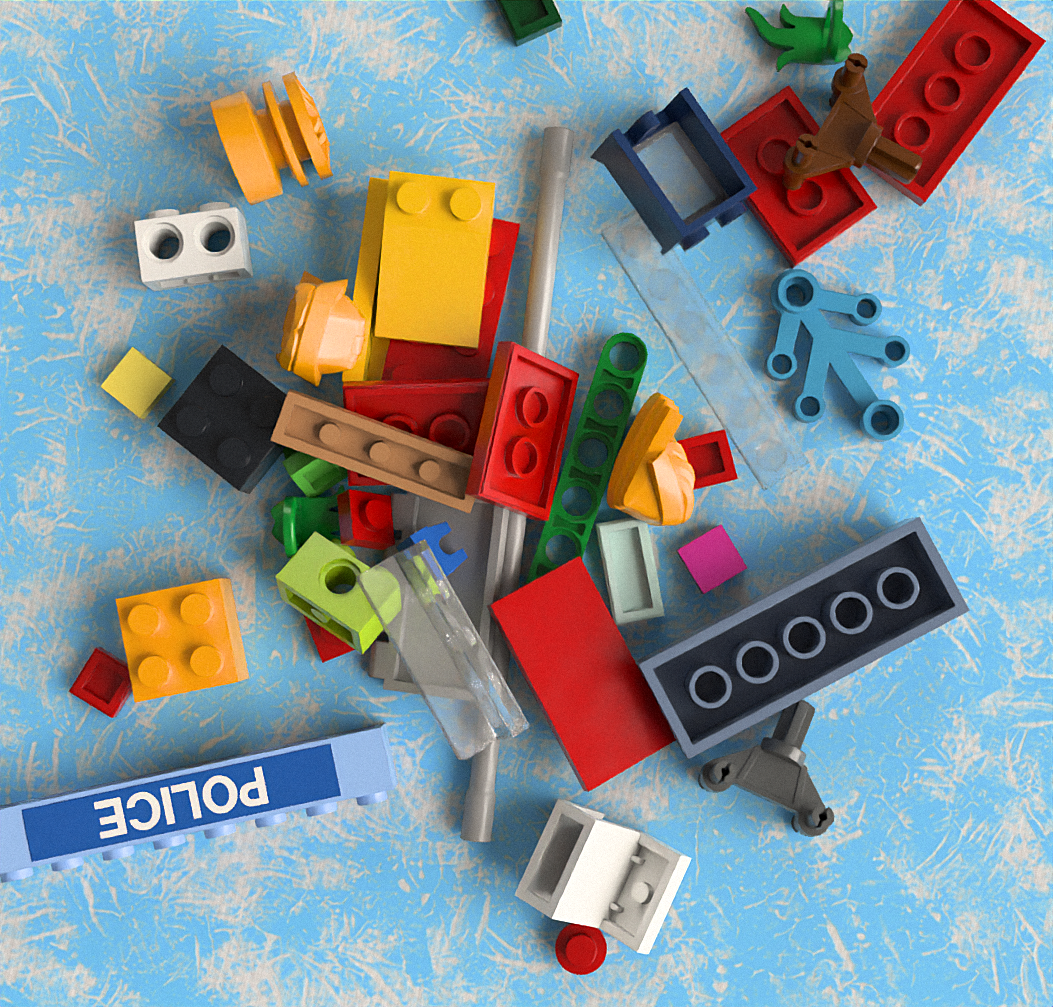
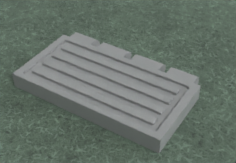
[368,491,510,703]

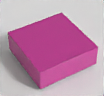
[676,524,747,594]

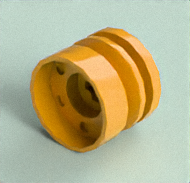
[210,71,333,206]

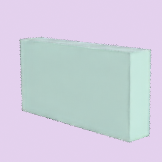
[595,517,665,625]

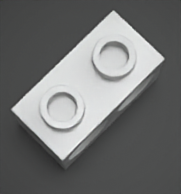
[134,202,253,291]

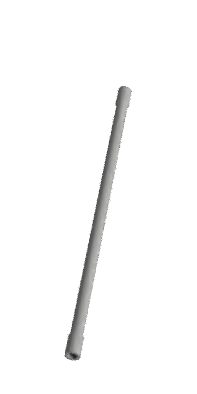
[460,127,574,842]

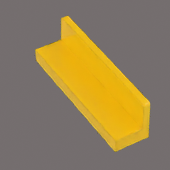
[342,177,390,383]

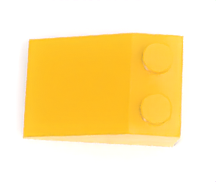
[375,171,495,349]

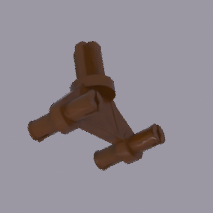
[782,53,923,190]

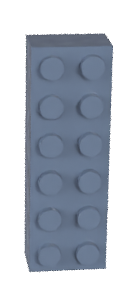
[635,517,970,759]

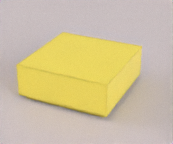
[100,347,176,420]

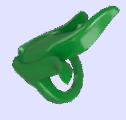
[745,0,853,72]
[270,485,346,558]

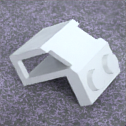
[515,799,692,954]

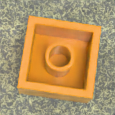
[115,578,249,703]

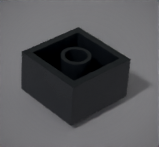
[157,344,287,494]

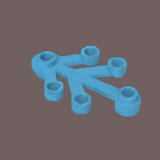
[764,269,910,442]

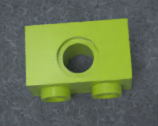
[275,531,401,655]

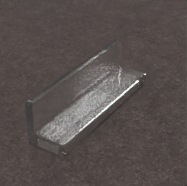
[357,539,530,760]

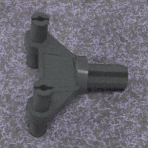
[698,700,834,837]

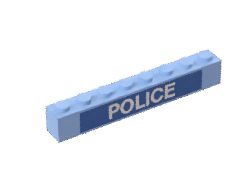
[0,723,398,883]

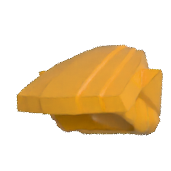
[275,271,366,388]
[606,392,695,526]

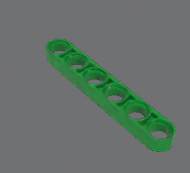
[525,332,648,584]

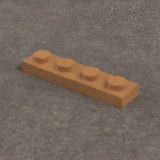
[270,389,476,514]

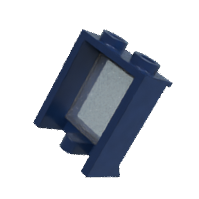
[590,87,758,256]

